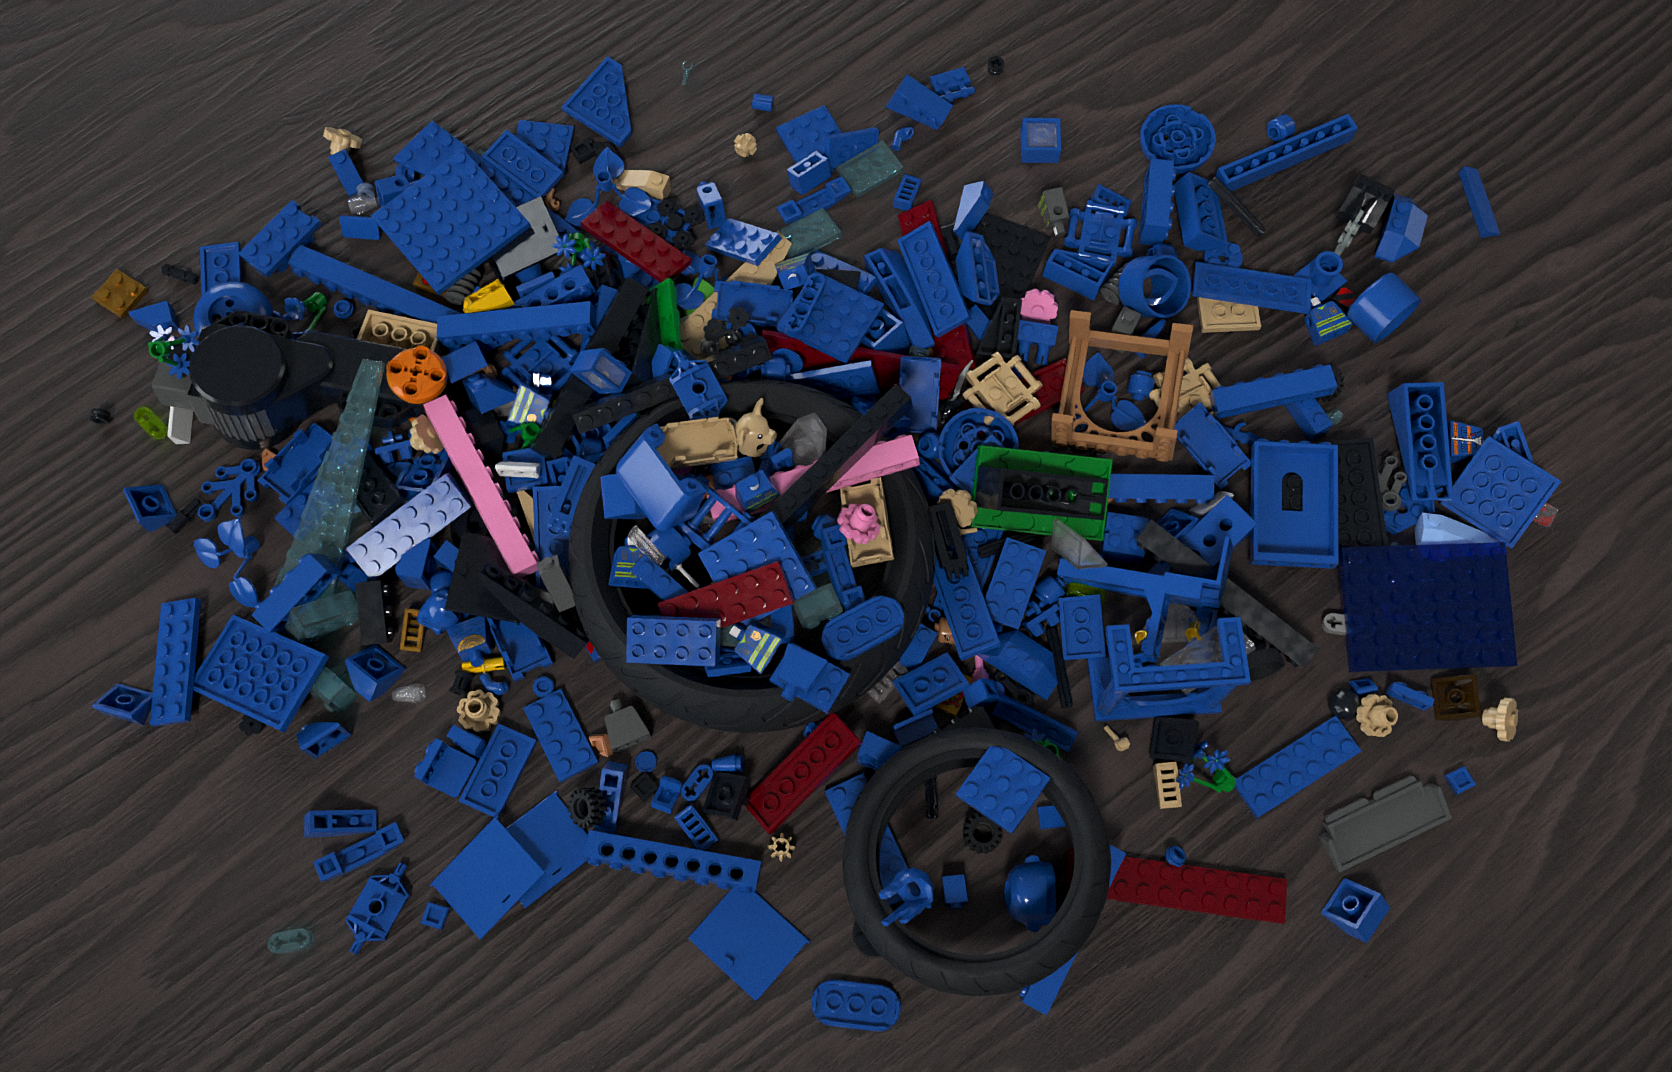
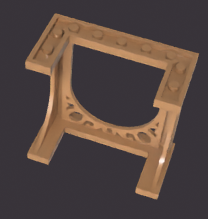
[1052,310,1193,462]

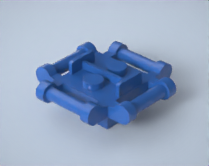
[1064,200,1138,267]
[501,335,579,397]

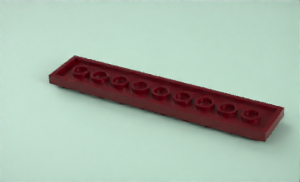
[898,200,977,378]
[758,330,959,400]
[1064,849,1287,924]

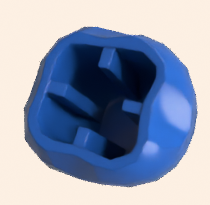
[417,589,461,635]

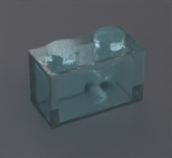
[793,583,843,629]

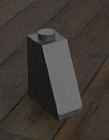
[537,555,575,612]

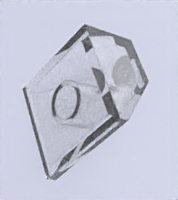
[779,412,827,467]

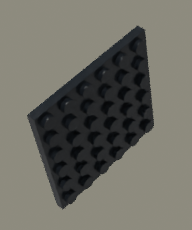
[1249,438,1389,560]

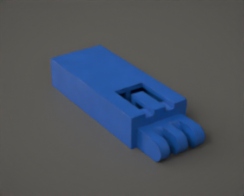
[547,455,596,535]

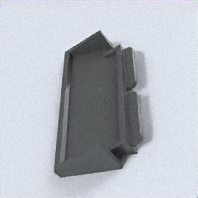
[1318,776,1452,872]

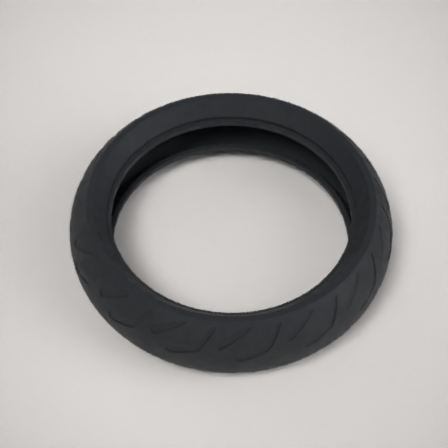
[568,379,935,733]

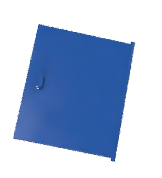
[506,791,588,909]
[430,815,546,939]
[688,877,810,1001]

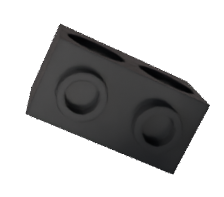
[591,251,624,290]

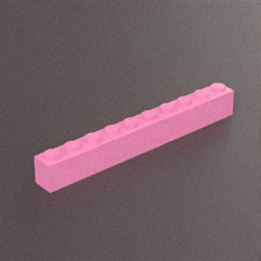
[424,395,540,578]
[707,435,920,523]

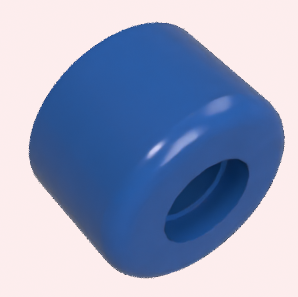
[1118,255,1191,318]
[1347,273,1422,344]

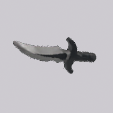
[938,360,973,426]

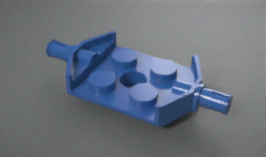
[669,350,728,420]
[1383,483,1443,535]
[346,862,411,955]

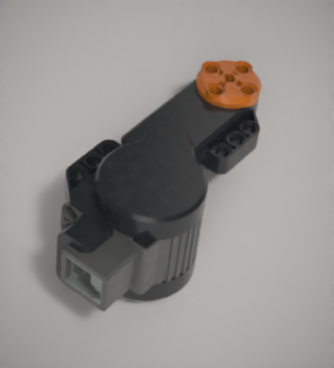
[152,311,451,450]

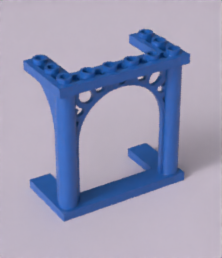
[1087,617,1251,722]

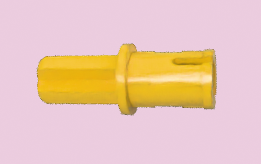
[462,656,505,673]

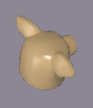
[734,398,777,457]

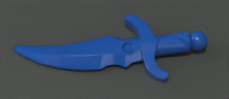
[1222,422,1274,446]

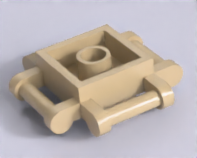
[962,352,1043,426]
[1149,358,1221,421]

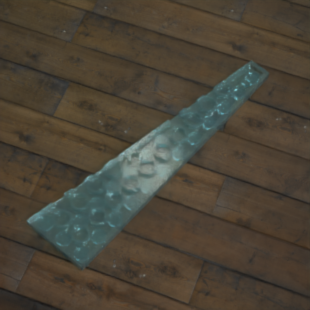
[274,359,385,604]

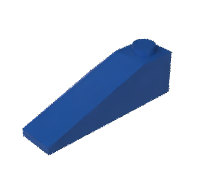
[395,448,453,501]

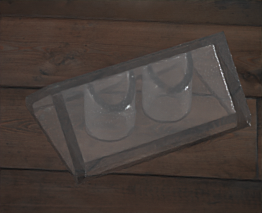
[1051,518,1108,569]

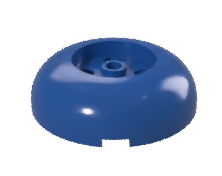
[1140,104,1216,174]
[193,281,274,338]
[938,408,1019,477]

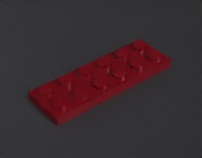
[581,201,691,283]
[961,358,1085,440]
[658,560,795,628]
[746,713,862,835]

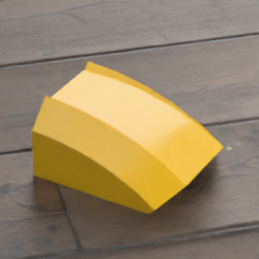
[463,278,515,313]

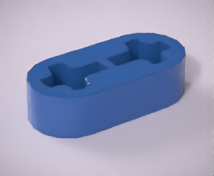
[681,764,714,802]

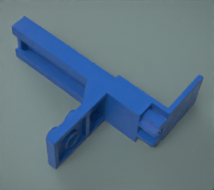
[1057,536,1233,663]

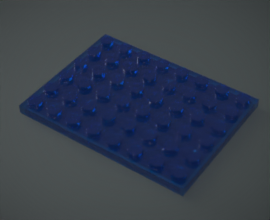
[1339,542,1518,672]

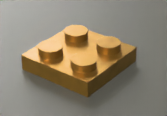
[91,269,149,320]

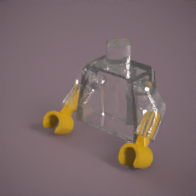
[1135,602,1201,644]

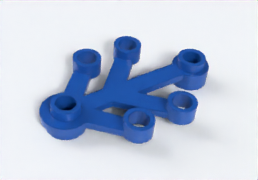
[197,459,261,522]

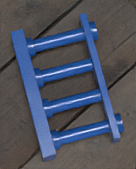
[675,473,756,550]

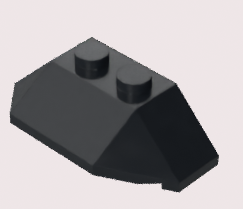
[456,401,506,471]

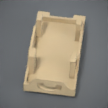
[656,417,738,470]
[840,477,894,567]

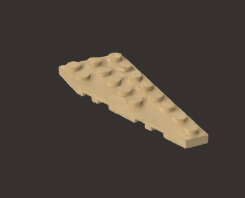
[680,231,792,360]

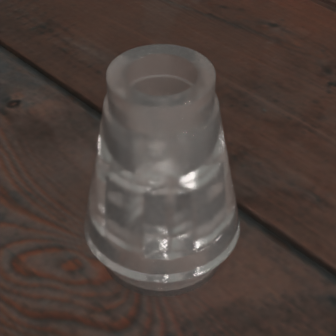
[347,196,377,215]
[392,683,426,704]

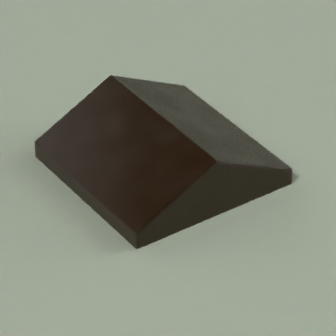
[1432,674,1481,721]

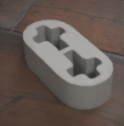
[1321,613,1363,636]

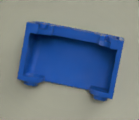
[616,424,706,531]

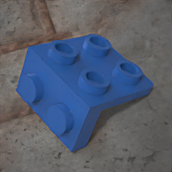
[414,738,477,798]

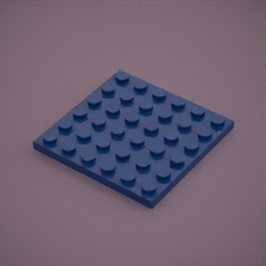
[371,148,531,295]

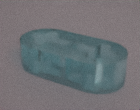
[268,929,313,954]

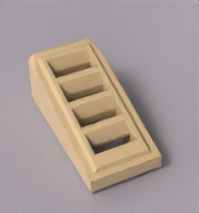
[1153,762,1182,809]

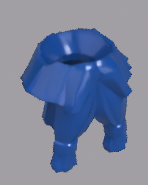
[879,868,934,926]

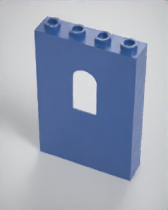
[1250,439,1338,569]

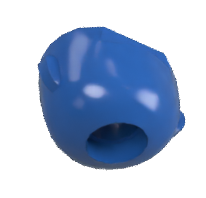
[1004,855,1056,932]

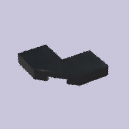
[570,139,621,164]

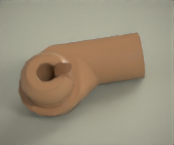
[543,188,560,211]

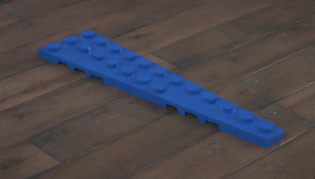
[394,121,603,266]

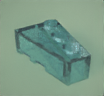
[284,590,359,645]
[309,666,358,714]

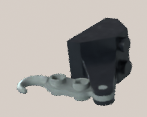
[1334,173,1395,256]

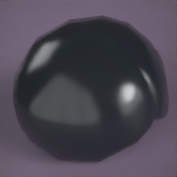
[1328,688,1361,721]

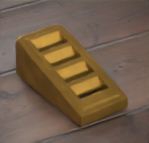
[400,609,426,652]

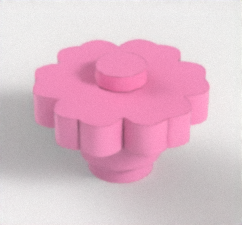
[1021,289,1058,325]
[837,504,881,544]

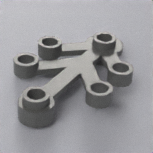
[1377,456,1407,511]

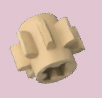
[734,133,757,157]
[768,833,795,862]

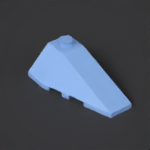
[1414,512,1499,562]

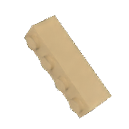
[357,310,443,357]

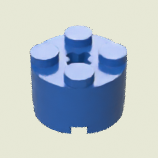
[642,527,691,572]

